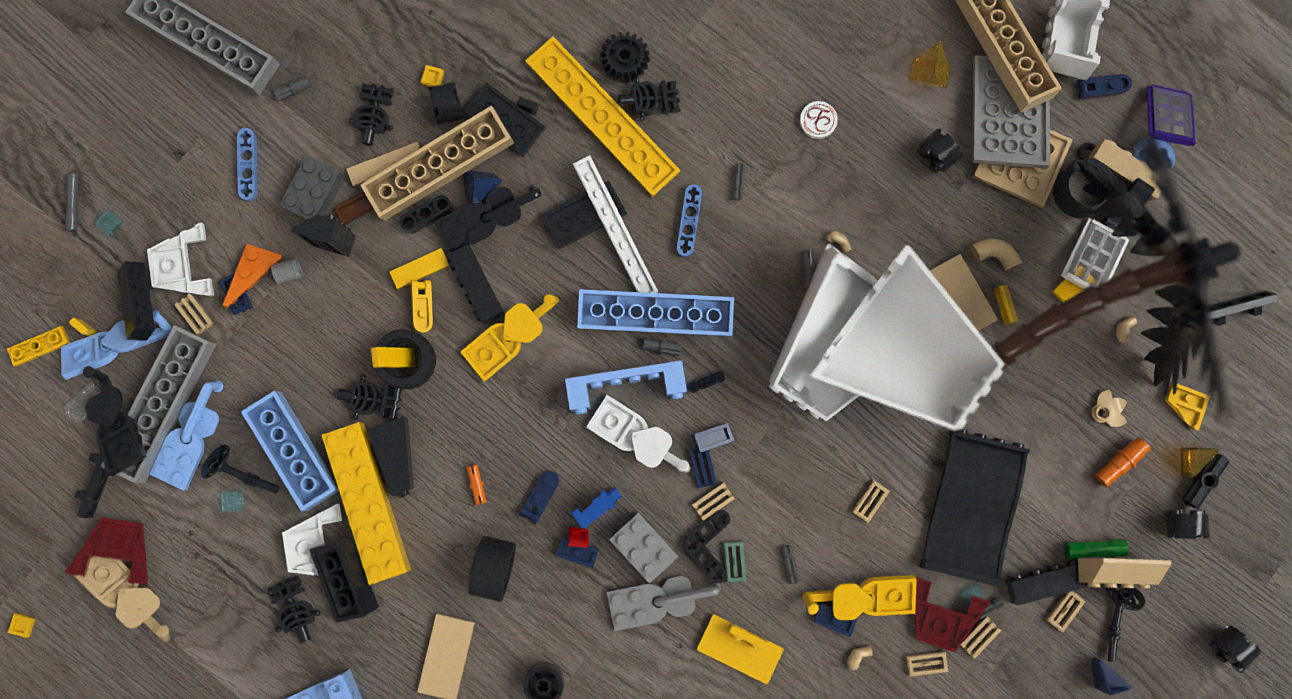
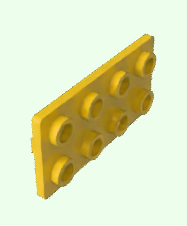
[697,614,784,684]

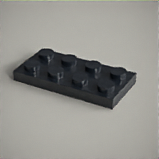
[463,82,546,157]
[542,180,627,249]

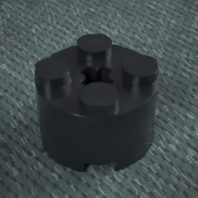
[428,82,463,125]
[917,129,963,173]
[1166,510,1210,539]
[1209,625,1261,673]
[524,662,565,699]

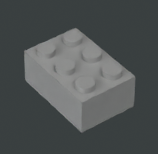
[609,512,678,584]

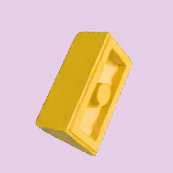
[994,285,1018,325]

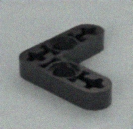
[683,510,730,583]

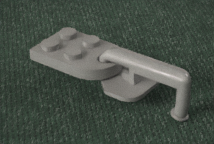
[607,576,721,631]

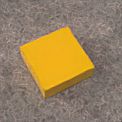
[421,65,445,87]
[69,317,96,336]
[7,613,36,638]

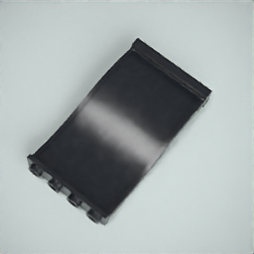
[920,429,1030,587]

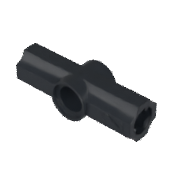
[1181,452,1229,509]

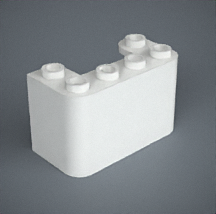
[1042,0,1110,80]

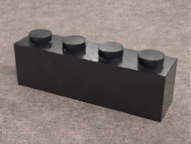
[448,244,505,324]
[117,261,155,341]
[1005,559,1088,606]

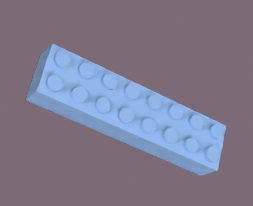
[577,289,734,336]

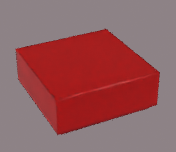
[568,527,589,548]

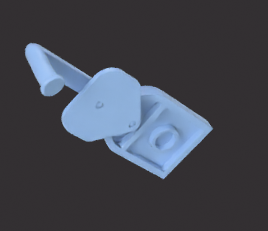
[61,311,172,379]
[150,381,223,491]

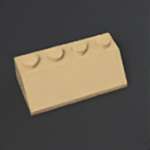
[1078,558,1171,588]

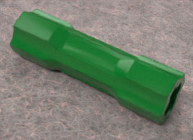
[1064,539,1129,559]

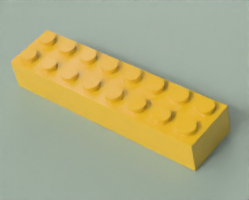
[322,422,411,585]

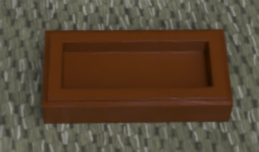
[334,192,374,224]

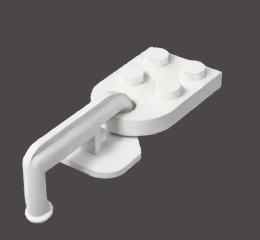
[586,395,691,473]

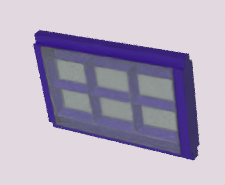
[1146,85,1196,146]

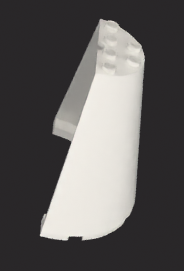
[769,244,878,421]
[810,245,1004,430]

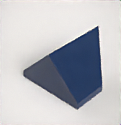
[463,170,502,203]
[1092,657,1132,695]

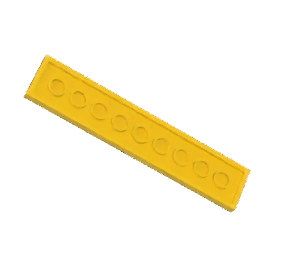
[526,37,680,197]

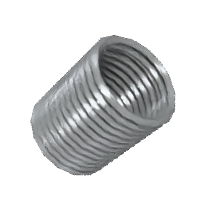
[271,258,303,284]

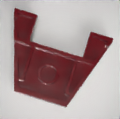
[65,517,148,586]
[915,577,990,652]

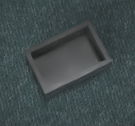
[279,155,345,220]

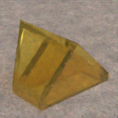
[910,41,950,88]
[1180,447,1219,478]

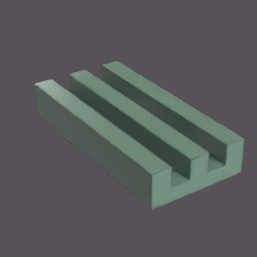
[723,541,747,582]

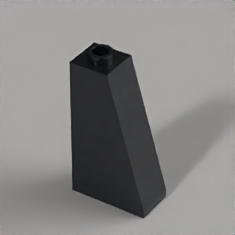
[367,416,414,498]

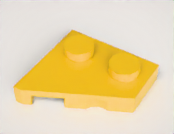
[1165,383,1207,431]

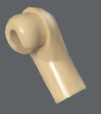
[826,231,852,254]
[1116,316,1138,343]
[847,646,873,670]

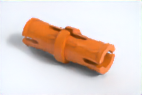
[466,465,487,505]

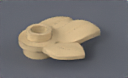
[1091,390,1127,427]

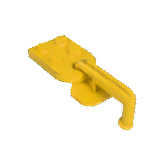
[461,294,559,382]
[802,575,917,620]

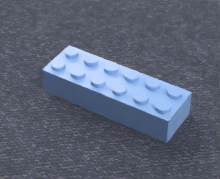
[241,391,339,512]

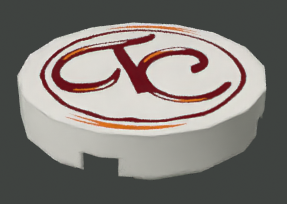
[800,101,838,139]

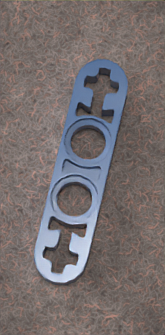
[237,128,258,202]
[677,184,702,258]

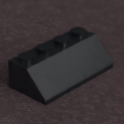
[291,213,356,257]
[309,534,379,622]

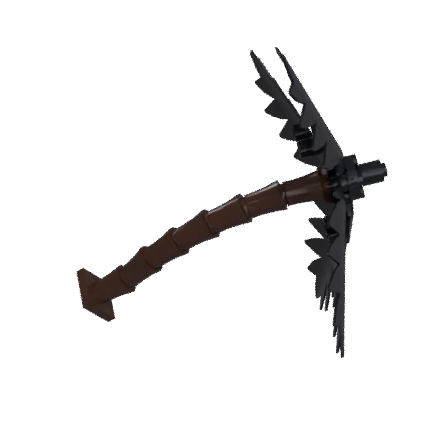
[991,132,1241,422]

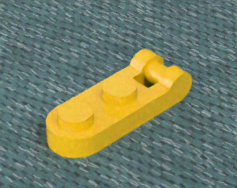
[410,280,433,333]

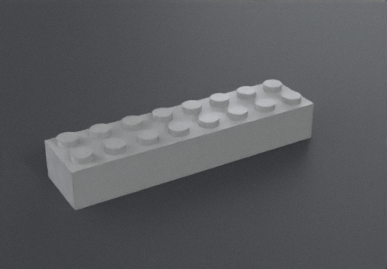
[125,0,280,95]
[101,325,217,483]

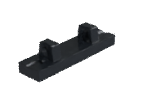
[1209,290,1278,326]
[75,453,109,518]

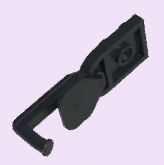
[434,184,541,252]
[83,366,147,476]

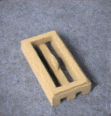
[174,293,214,335]
[851,480,890,523]
[692,482,735,521]
[1045,591,1086,633]
[960,616,1002,659]
[905,651,948,677]

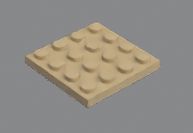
[972,130,1073,208]

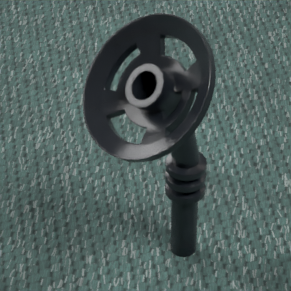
[201,444,279,493]
[1105,584,1145,662]

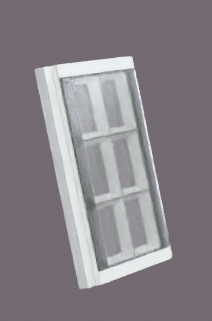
[1061,218,1129,289]

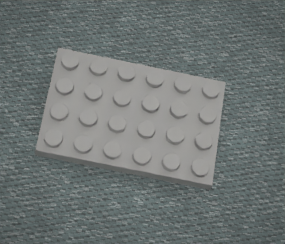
[972,55,1050,168]

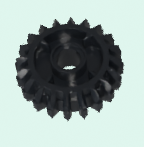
[600,31,650,83]

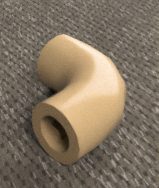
[970,238,1023,271]

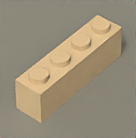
[1088,139,1161,202]

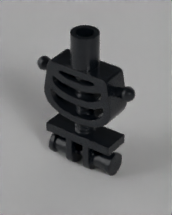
[618,77,681,121]
[348,83,394,146]
[337,374,403,420]
[268,576,321,644]

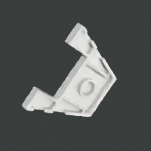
[147,223,214,297]
[282,503,343,576]

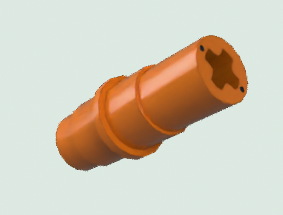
[1094,437,1151,488]

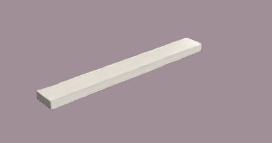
[573,155,658,293]

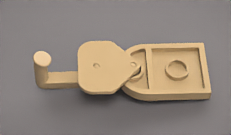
[73,557,170,642]

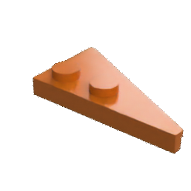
[222,244,283,308]

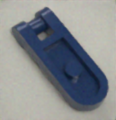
[1077,74,1132,100]
[519,471,559,525]

